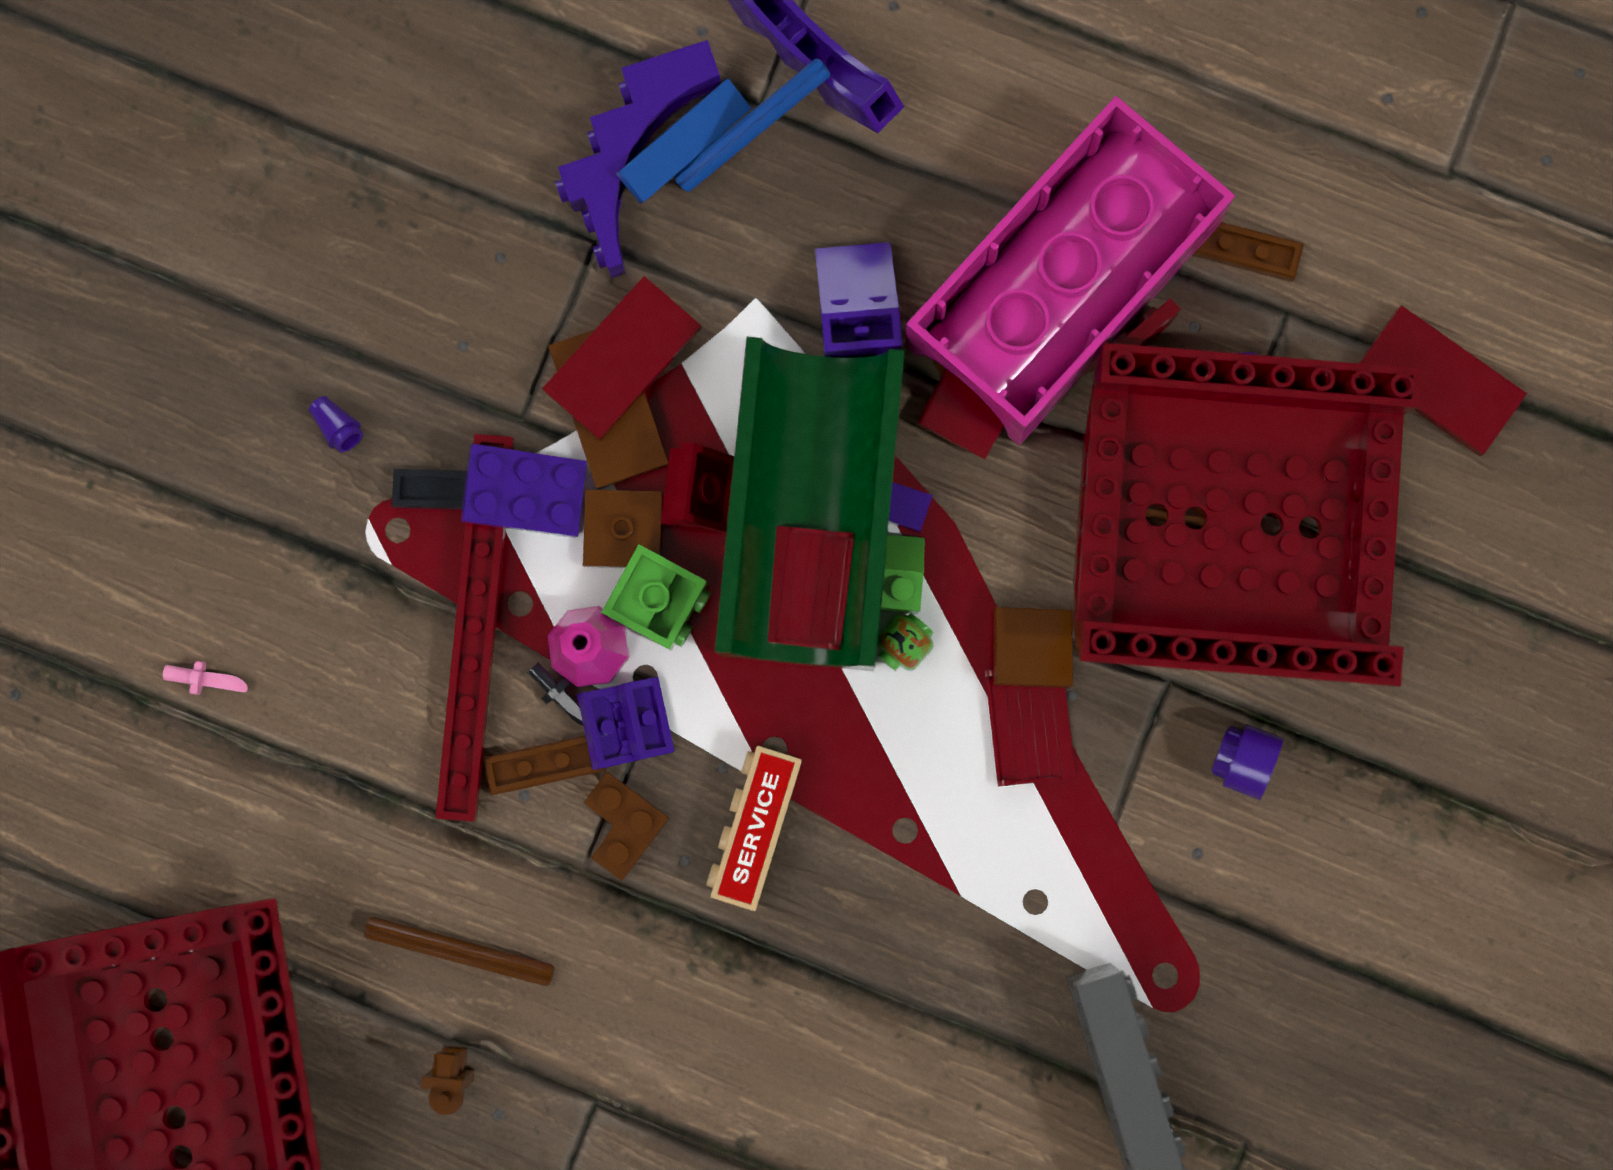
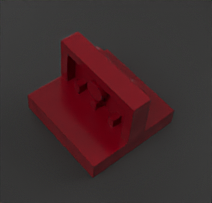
[660,442,734,533]

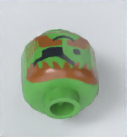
[877,613,934,671]

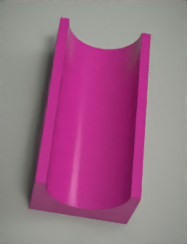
[906,96,1236,446]

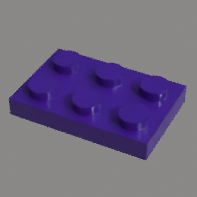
[461,444,587,538]

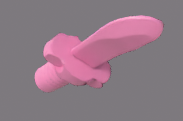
[163,661,248,695]

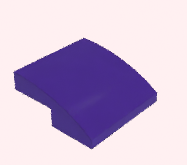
[577,677,675,770]

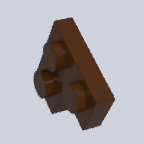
[584,771,669,881]

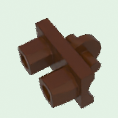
[421,1046,475,1115]

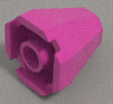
[548,606,630,687]

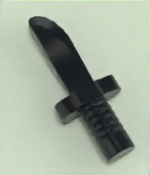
[527,662,583,726]

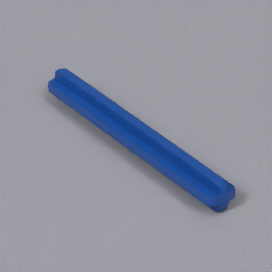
[675,59,830,192]

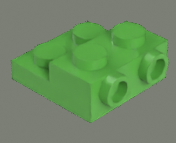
[601,544,711,651]

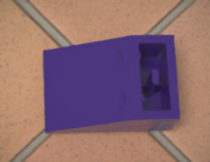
[815,242,902,358]

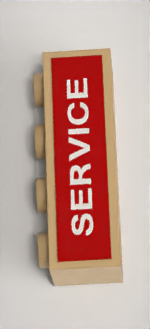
[706,746,802,911]

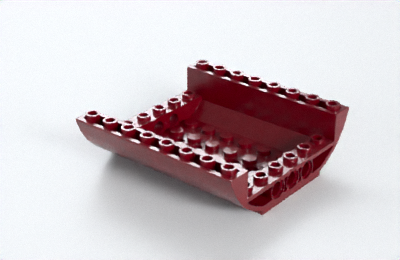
[1073,343,1422,687]
[0,898,322,1170]

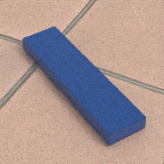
[616,78,752,204]

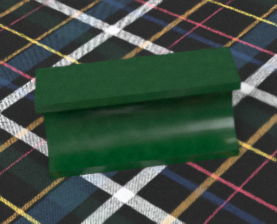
[715,336,904,672]

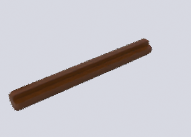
[364,917,554,986]

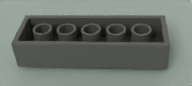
[1065,963,1186,1170]

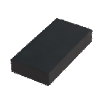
[392,469,467,510]

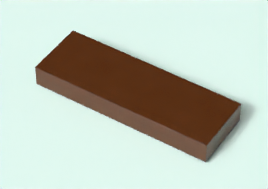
[1192,222,1304,282]
[483,736,606,796]

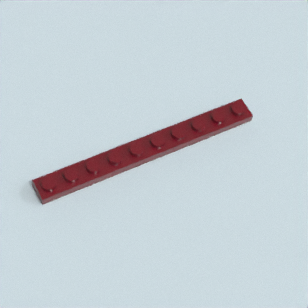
[435,434,515,822]

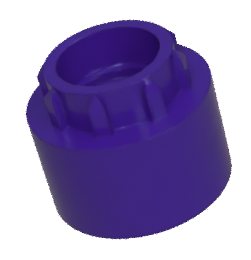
[1211,724,1284,801]

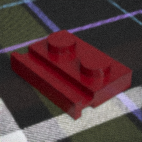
[1112,298,1181,346]

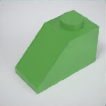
[880,535,925,615]

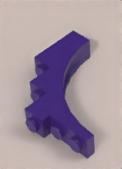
[728,0,904,134]
[555,40,721,278]

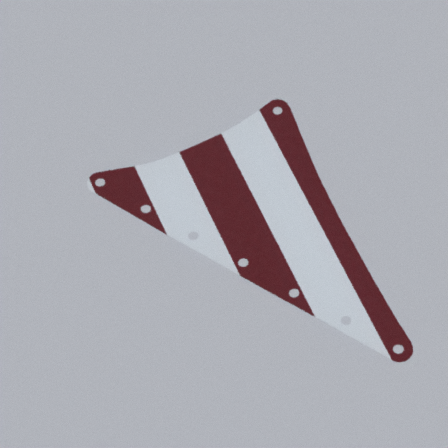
[366,293,1200,1013]

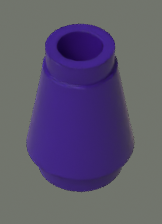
[309,396,363,453]

